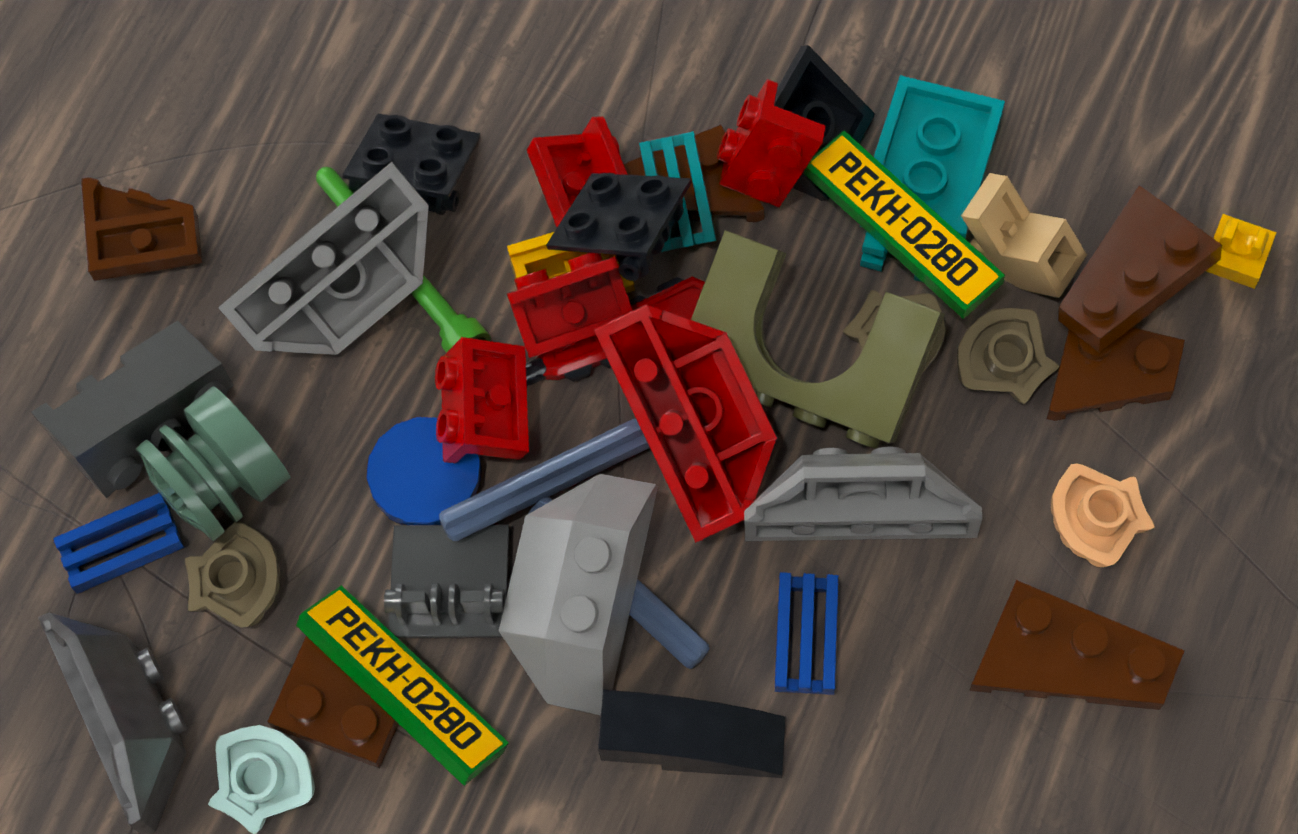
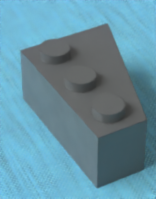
[31,321,234,498]

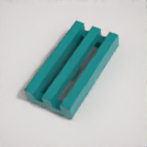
[639,131,716,252]

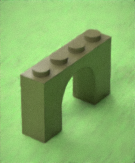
[691,230,945,449]

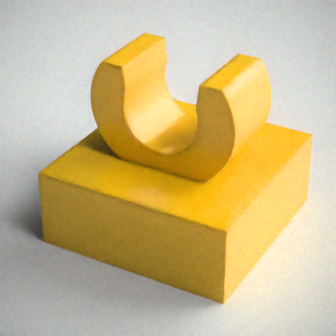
[1206,214,1277,289]

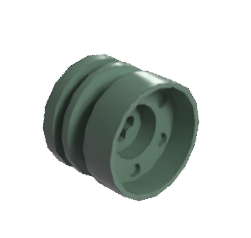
[135,386,291,541]

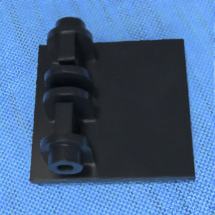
[343,113,480,215]
[546,173,692,281]

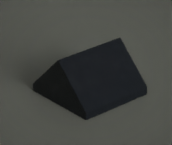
[774,45,875,201]

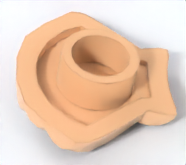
[1051,463,1155,567]

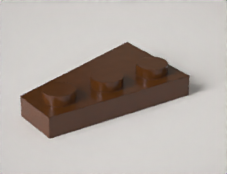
[1058,185,1222,353]
[970,580,1185,710]

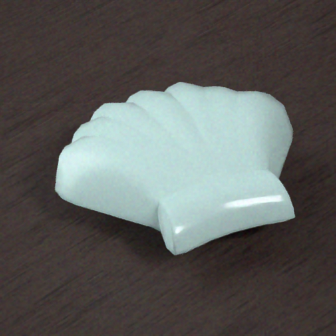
[208,725,315,834]

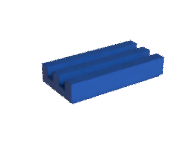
[53,493,185,594]
[775,572,839,695]

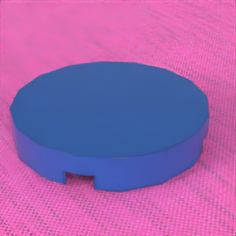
[366,417,482,525]

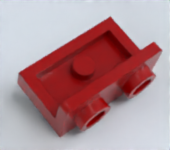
[717,79,826,208]
[526,116,628,227]
[506,253,633,358]

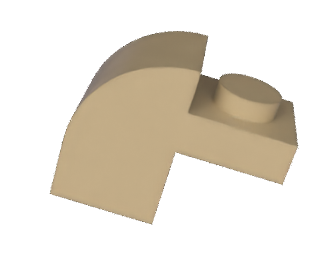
[961,173,1087,298]

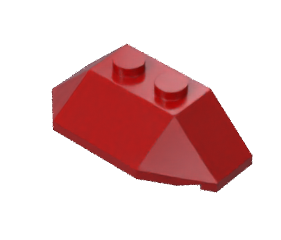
[594,305,777,543]

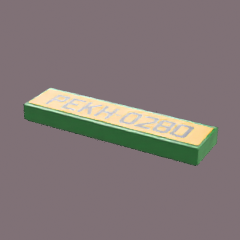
[804,131,1005,319]
[296,585,509,786]

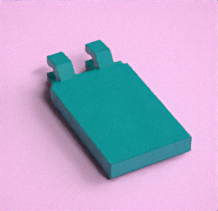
[859,75,1005,282]

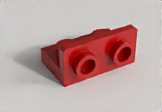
[435,337,529,464]

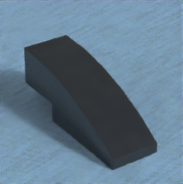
[598,689,786,778]

